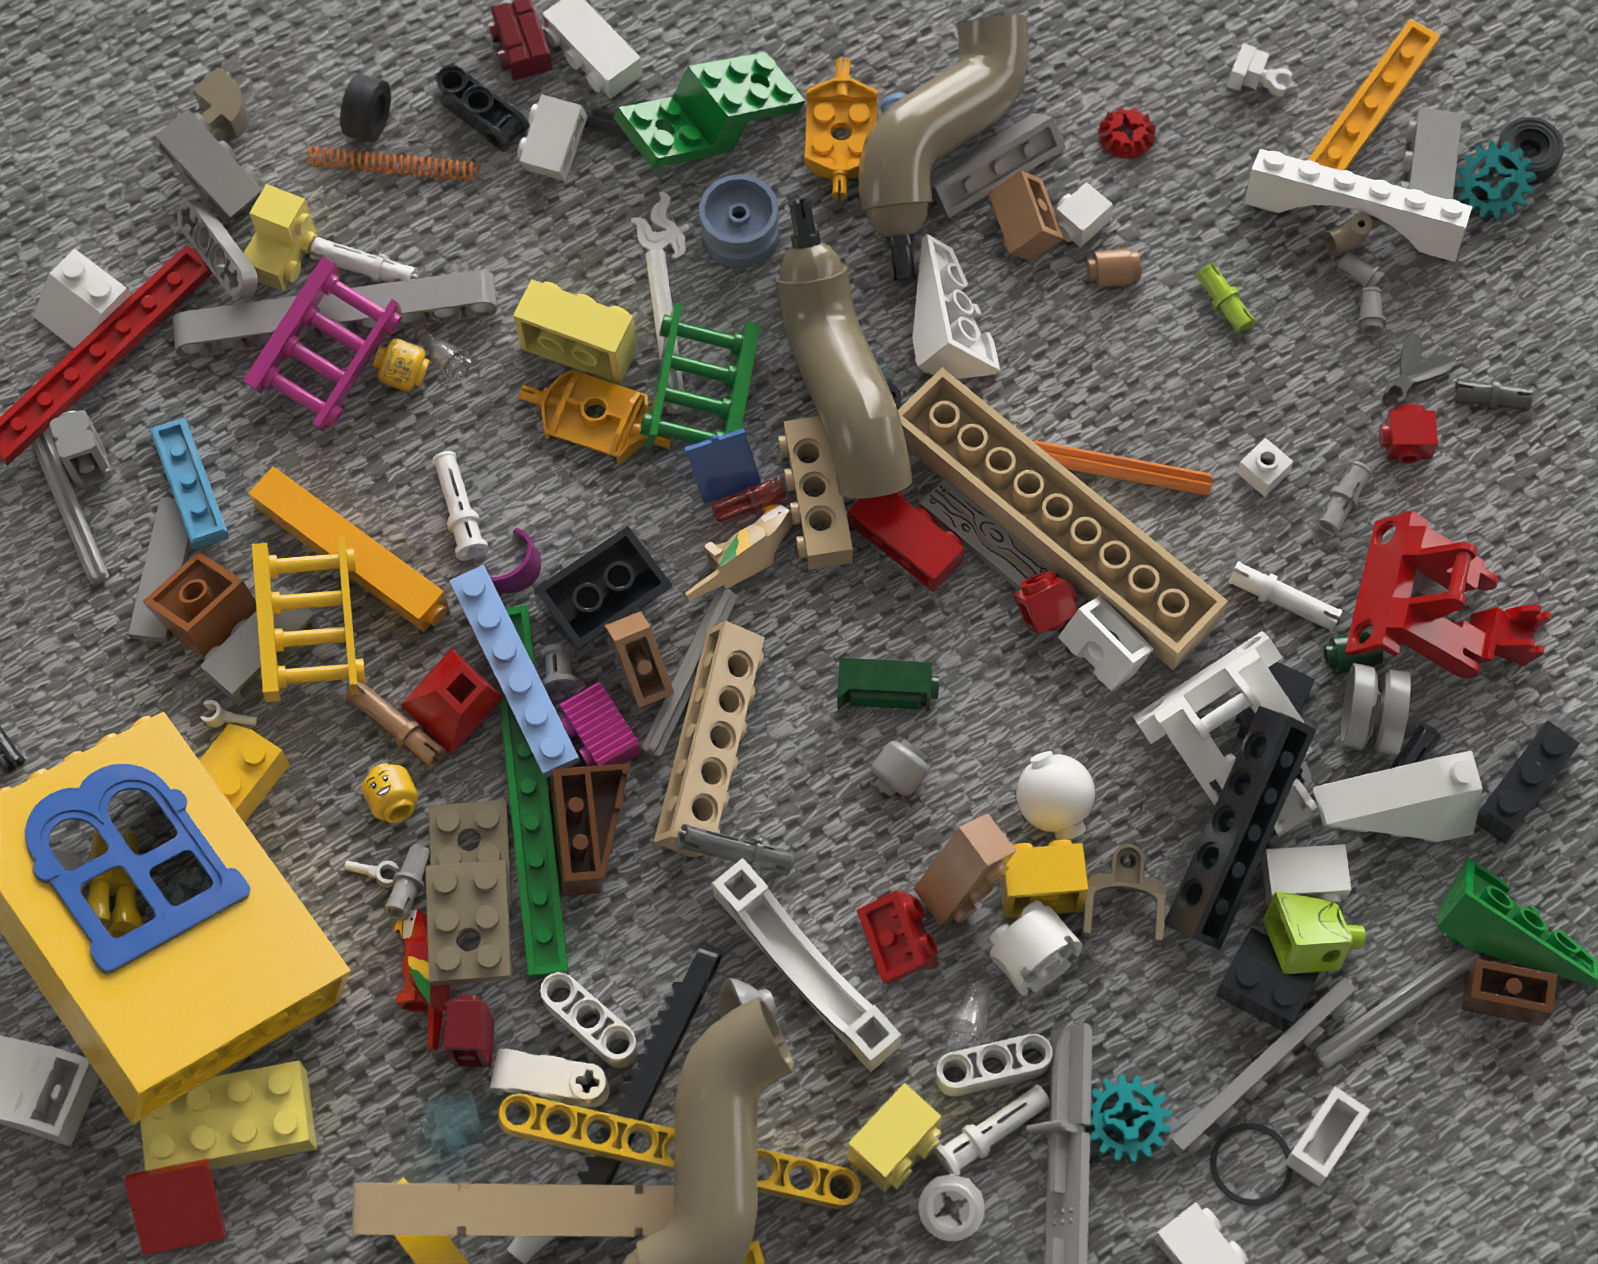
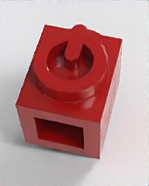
[1379,404,1438,464]
[1012,570,1078,634]

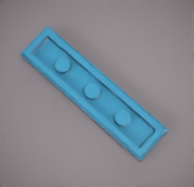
[150,418,229,550]

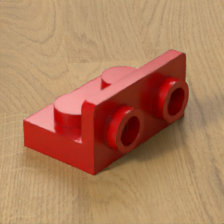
[856,890,939,984]

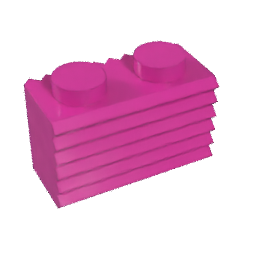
[560,682,641,767]

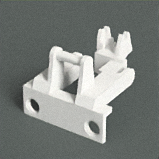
[1133,631,1319,837]

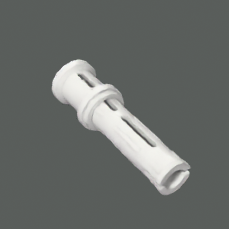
[433,451,489,561]
[934,1084,1051,1176]

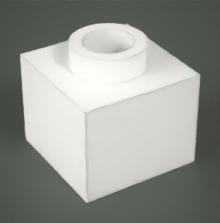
[1237,438,1293,497]

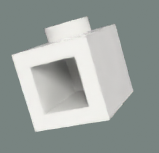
[1055,182,1113,248]

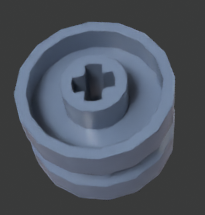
[699,174,780,269]

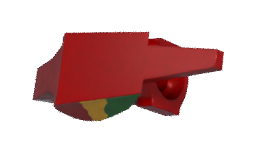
[394,909,450,1051]

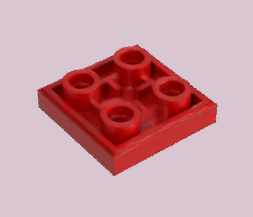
[124,1159,226,1255]

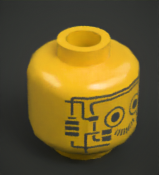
[373,338,430,392]

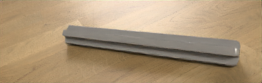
[32,429,109,585]
[641,588,737,758]
[1314,945,1482,1069]

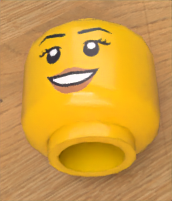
[361,763,419,823]

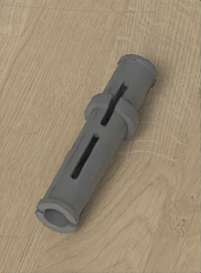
[677,824,794,876]

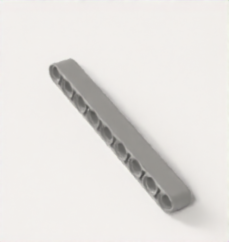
[173,270,498,359]

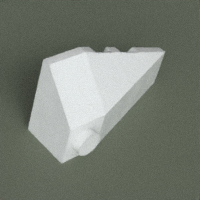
[912,234,1000,379]
[1313,751,1483,843]

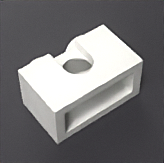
[1058,595,1154,691]
[1284,1087,1370,1187]

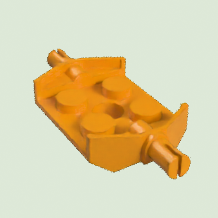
[805,58,878,200]
[519,370,674,464]

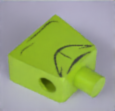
[1263,891,1366,974]

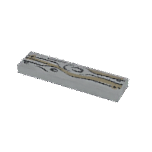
[920,478,1057,591]

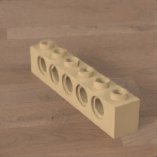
[654,621,765,858]

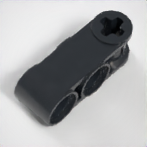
[436,65,529,152]

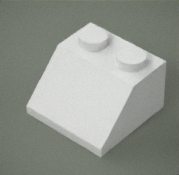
[33,248,130,348]

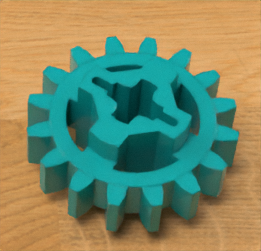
[1455,140,1536,221]
[1085,1074,1172,1165]

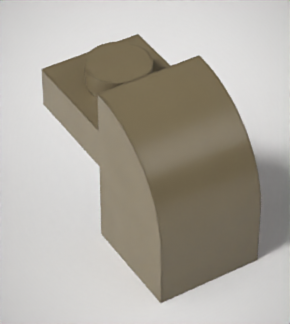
[192,67,248,142]

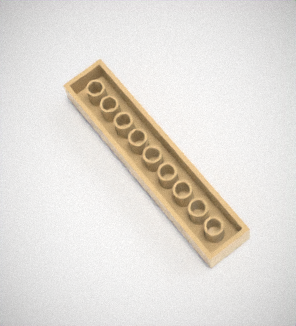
[898,367,1228,670]

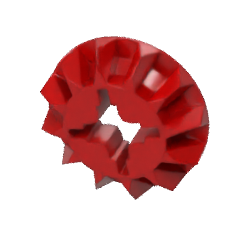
[1098,106,1155,159]

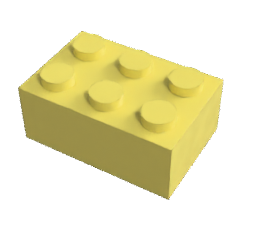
[513,279,638,385]

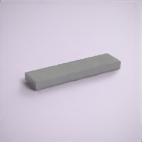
[128,497,191,643]

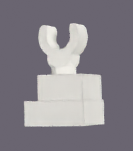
[1226,43,1292,97]

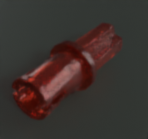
[711,476,786,522]

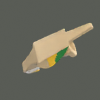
[685,504,793,601]

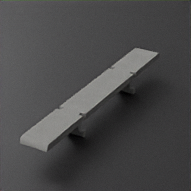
[1026,1023,1092,1264]

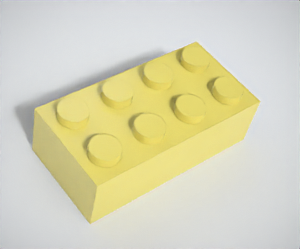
[140,1061,317,1171]

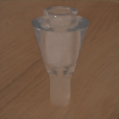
[414,327,471,381]

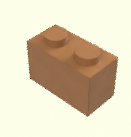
[988,170,1064,260]
[605,611,675,708]

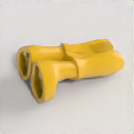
[86,830,144,938]

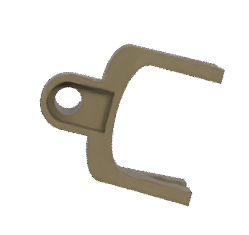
[1081,844,1166,945]

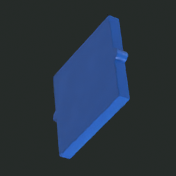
[685,428,762,503]

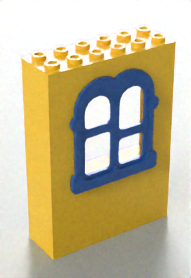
[0,712,350,1125]

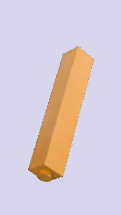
[248,466,448,632]

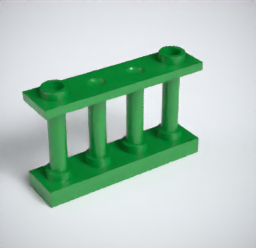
[639,303,761,450]

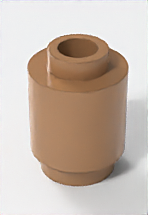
[1086,248,1141,288]

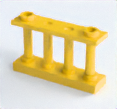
[252,537,365,702]

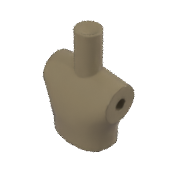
[1324,213,1385,257]

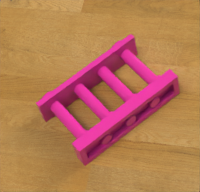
[243,256,403,432]

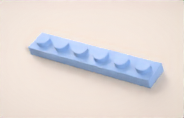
[449,565,580,779]

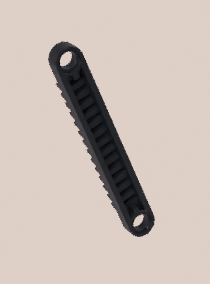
[568,942,723,1242]

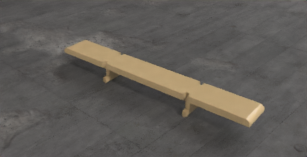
[352,1183,674,1237]

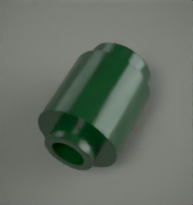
[1323,632,1383,675]

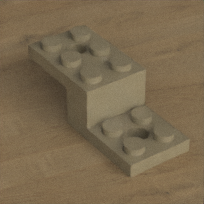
[425,800,512,986]

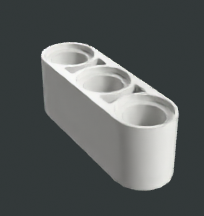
[540,972,638,1068]
[936,1034,1052,1096]

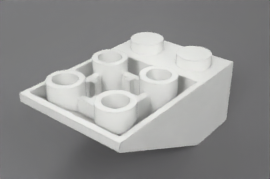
[0,1036,100,1147]

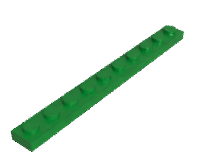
[498,605,569,980]

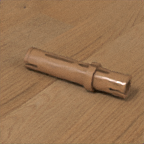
[345,682,446,768]

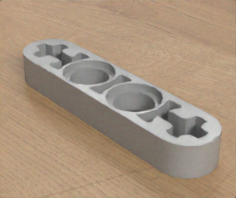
[177,201,258,297]

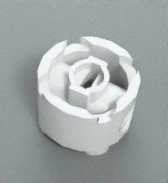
[989,900,1083,996]

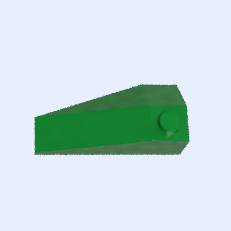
[1437,857,1598,988]

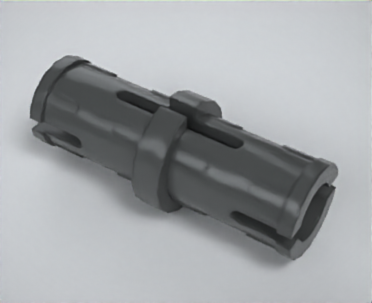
[1454,378,1533,411]

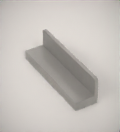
[930,113,1066,218]

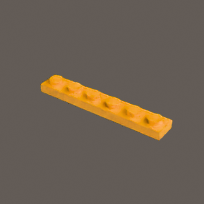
[1307,19,1441,171]

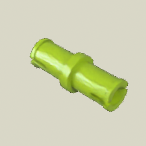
[1195,263,1256,334]

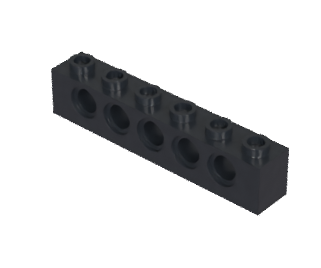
[1164,706,1317,950]

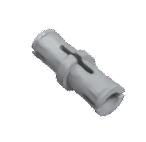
[1316,461,1372,535]

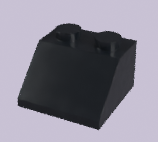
[1215,927,1320,1033]

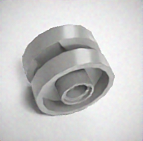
[1340,663,1411,756]

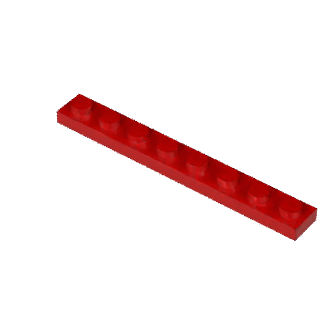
[0,245,213,466]

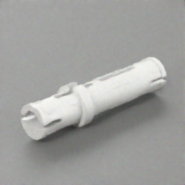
[310,237,418,284]
[1228,561,1343,632]

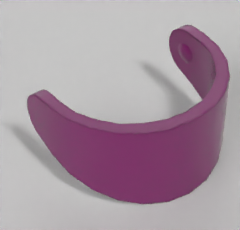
[490,528,541,593]

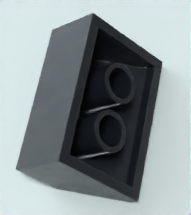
[534,526,672,651]

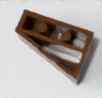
[549,763,631,896]

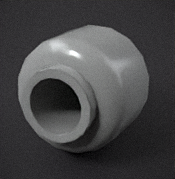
[871,739,929,798]

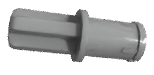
[384,845,430,921]

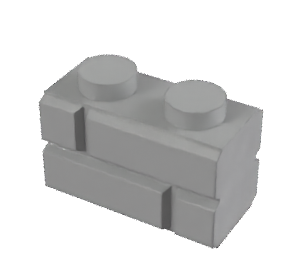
[49,410,113,488]

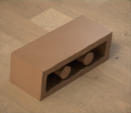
[913,813,1016,926]

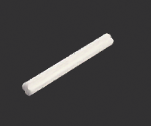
[646,249,686,414]

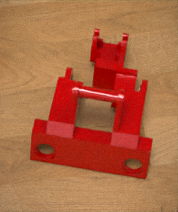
[1345,510,1551,679]

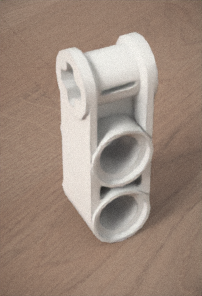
[489,1049,610,1108]

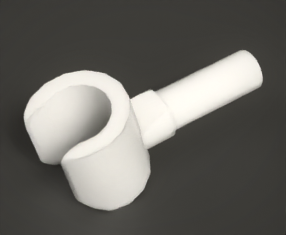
[200,700,258,728]
[344,860,399,888]

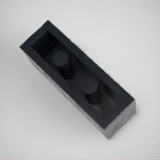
[1476,720,1580,844]

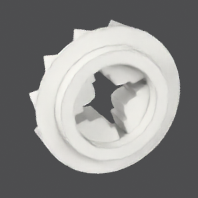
[918,1173,985,1241]

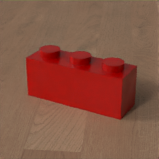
[848,491,964,592]

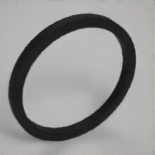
[1210,1123,1293,1206]

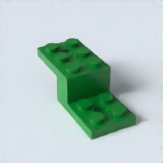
[613,52,805,168]

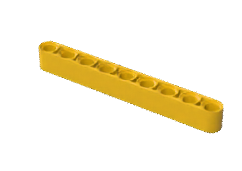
[498,1094,860,1209]

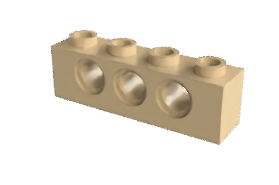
[778,416,853,570]

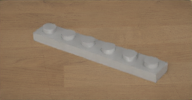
[1168,977,1356,1158]

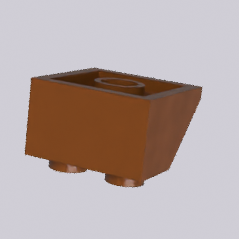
[143,551,257,659]

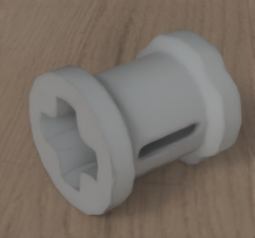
[540,644,577,692]

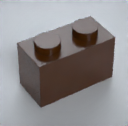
[1461,959,1557,1026]

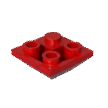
[400,648,504,755]

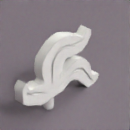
[631,192,689,260]

